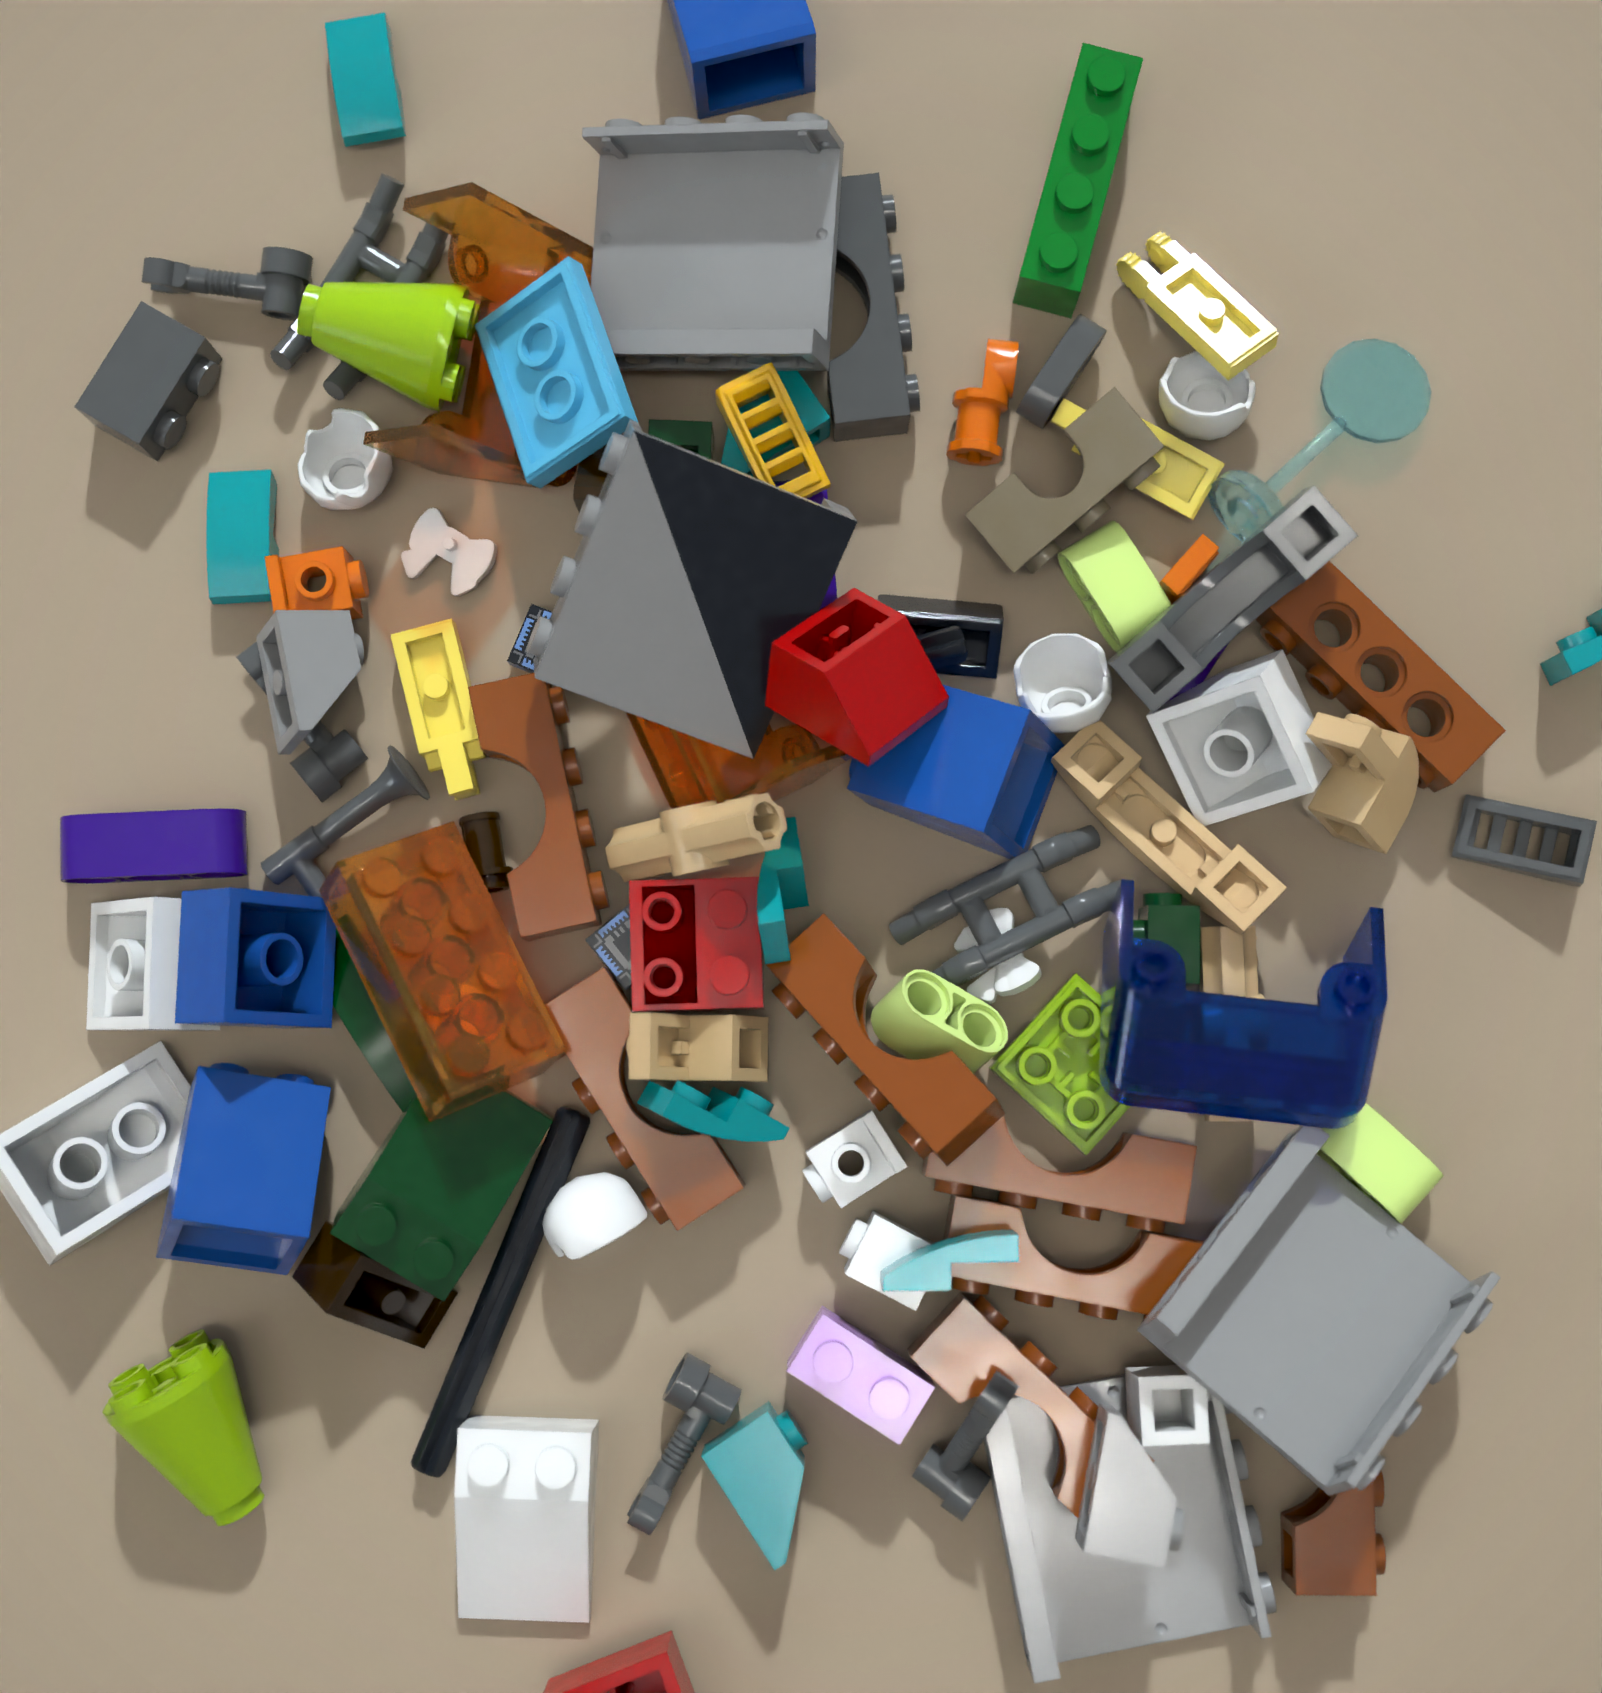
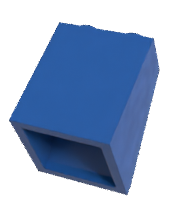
[667,0,816,120]
[847,685,1065,859]
[156,1063,331,1275]

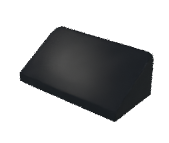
[878,594,1004,679]

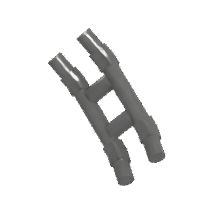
[270,174,457,400]
[889,825,1131,986]

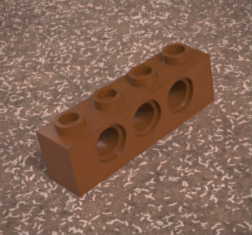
[1255,561,1506,793]

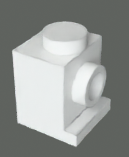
[802,1110,908,1208]

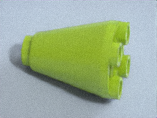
[297,282,480,412]
[102,1329,264,1526]

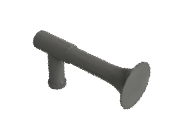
[261,745,430,913]

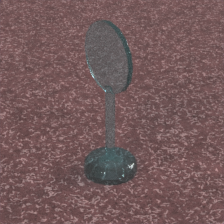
[1208,338,1431,542]

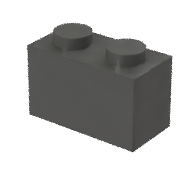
[75,301,223,462]

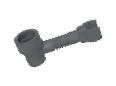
[141,247,313,321]
[236,642,368,803]
[627,1352,742,1535]
[912,1371,1019,1522]

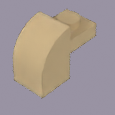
[1305,712,1419,854]
[626,1012,768,1082]

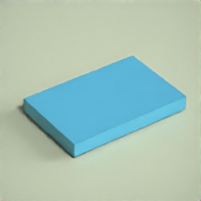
[475,256,638,489]

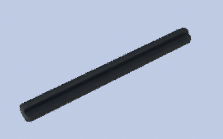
[411,1106,591,1478]

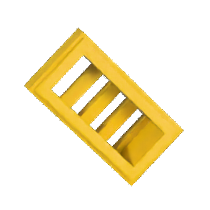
[715,363,831,499]

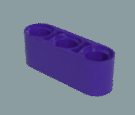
[60,808,248,884]

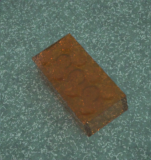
[319,821,567,1122]

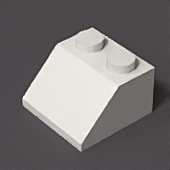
[1146,649,1332,826]
[86,897,220,1031]

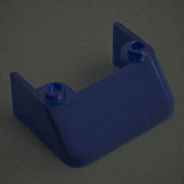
[1099,879,1388,1129]

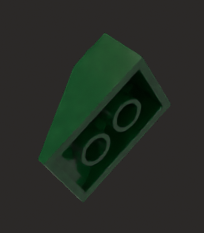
[330,1051,553,1301]

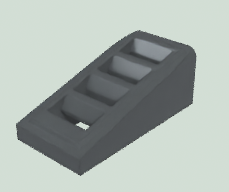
[1451,794,1597,887]

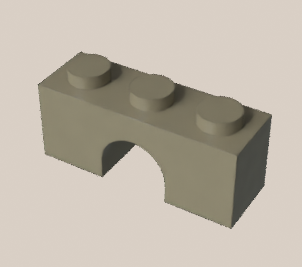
[965,386,1164,574]

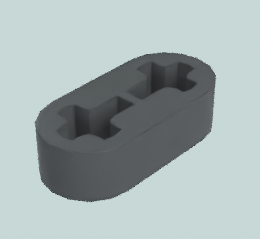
[1016,314,1107,430]

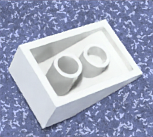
[0,1041,191,1266]
[454,1415,599,1623]

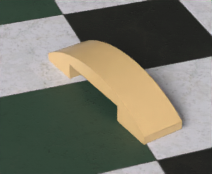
[1051,720,1287,935]

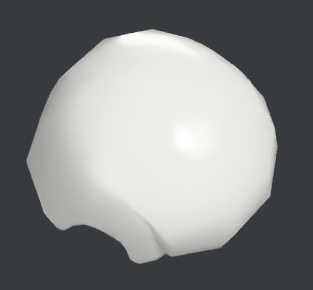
[1159,351,1256,441]
[298,408,393,510]
[1014,633,1112,733]
[542,1172,647,1260]

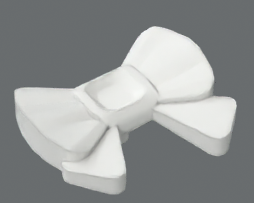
[401,508,497,596]
[954,908,1042,1004]

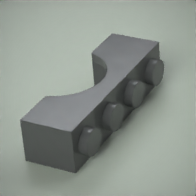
[827,172,920,442]
[1107,486,1358,713]

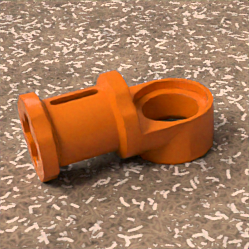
[946,339,1019,466]

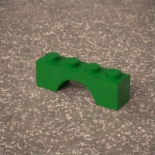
[1012,43,1143,319]

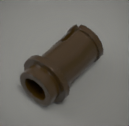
[458,812,513,895]

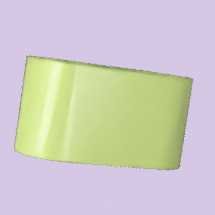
[1057,520,1171,652]
[871,970,1008,1074]
[1317,1093,1443,1224]

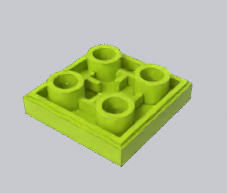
[989,973,1172,1155]

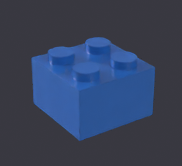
[175,887,337,1029]

